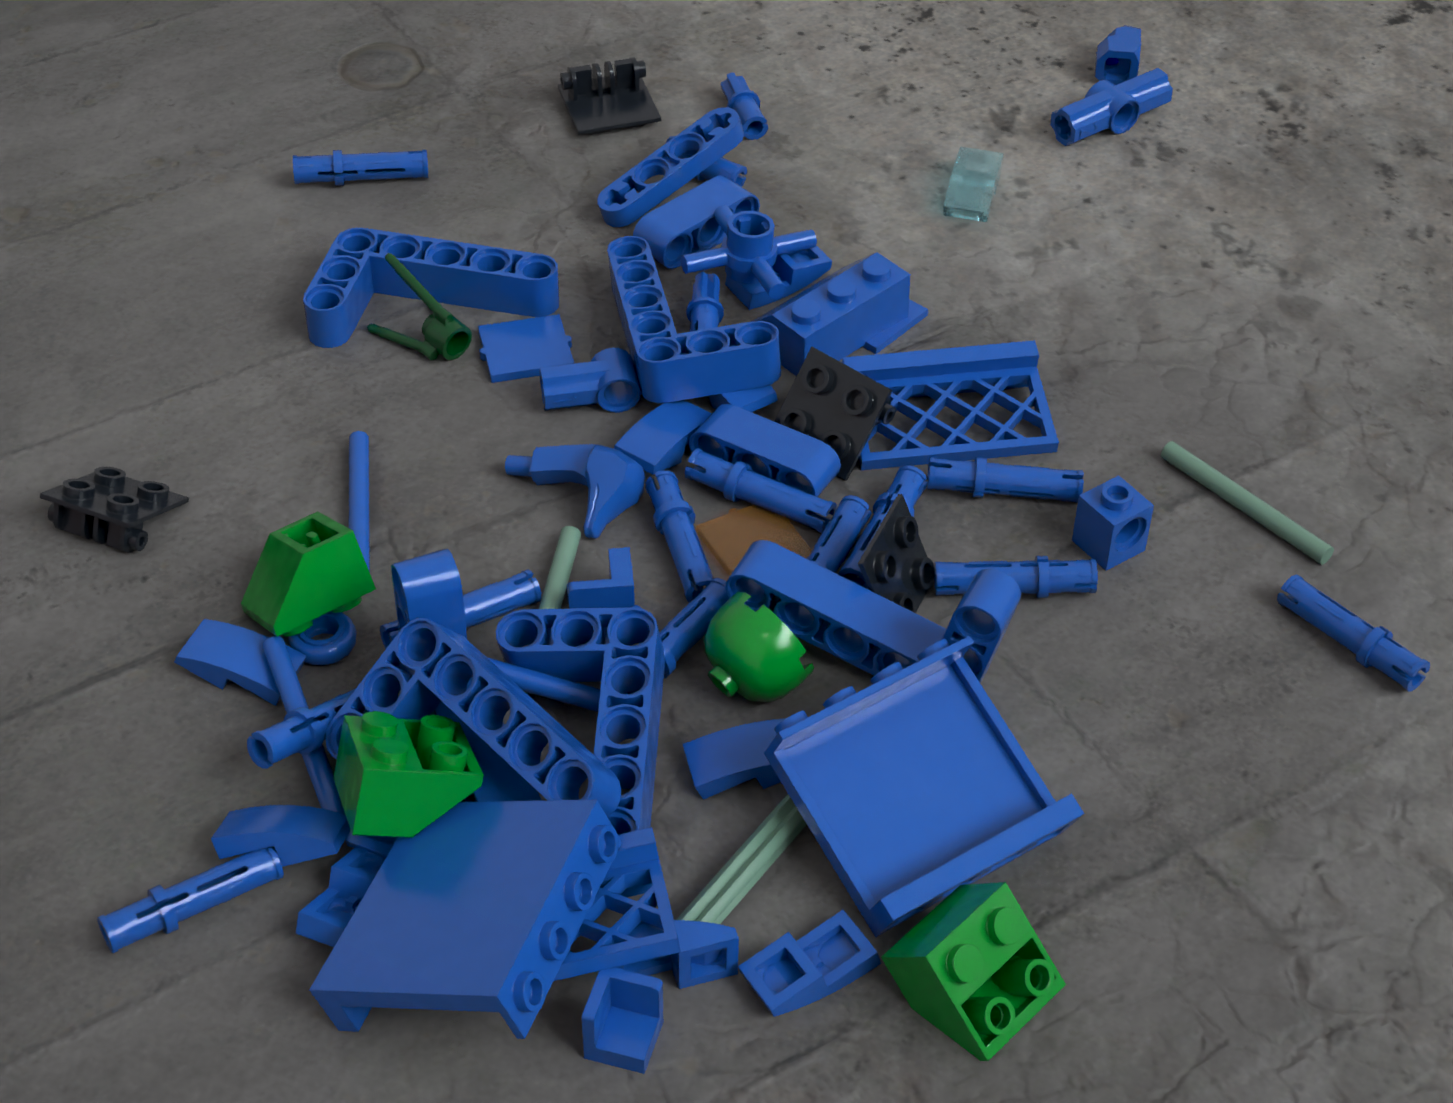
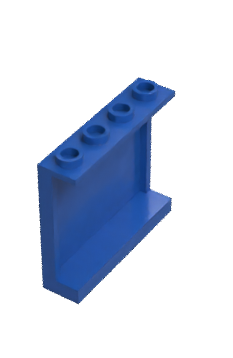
[764,635,1085,938]
[309,800,622,1039]

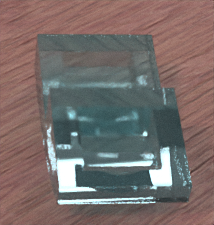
[943,147,1004,222]

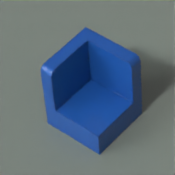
[567,547,635,609]
[582,967,664,1074]

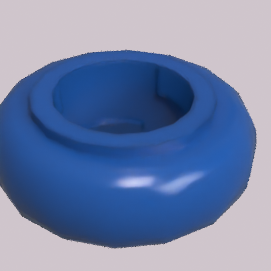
[288,611,357,665]

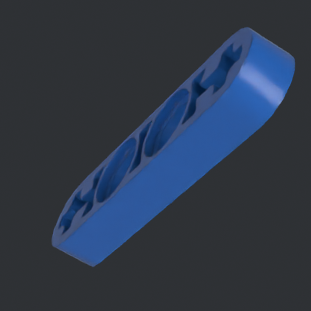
[597,107,744,227]

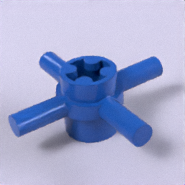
[681,205,817,299]

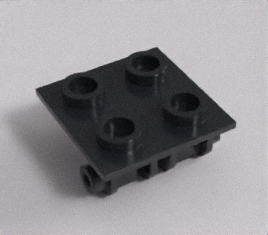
[558,57,661,135]
[774,347,896,481]
[40,467,189,553]
[858,494,935,613]

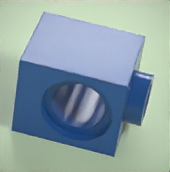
[1072,475,1154,571]

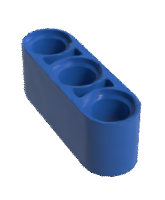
[633,175,760,269]
[689,404,841,497]

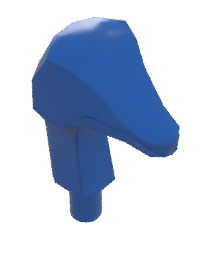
[505,444,645,539]

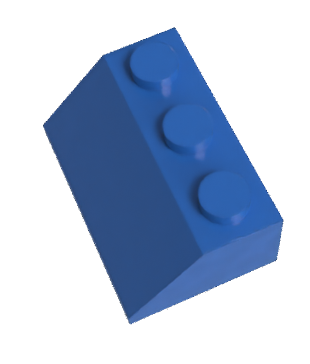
[753,252,910,377]

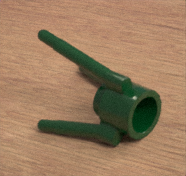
[367,253,472,361]

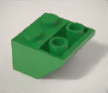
[241,511,376,637]
[334,711,484,837]
[881,882,1066,1061]

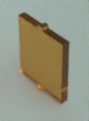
[696,505,812,577]

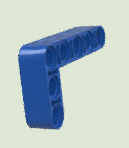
[303,228,560,348]
[607,236,781,403]
[725,540,1021,683]
[391,548,542,802]
[495,607,665,835]
[325,618,622,817]

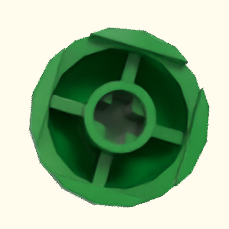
[704,592,814,703]

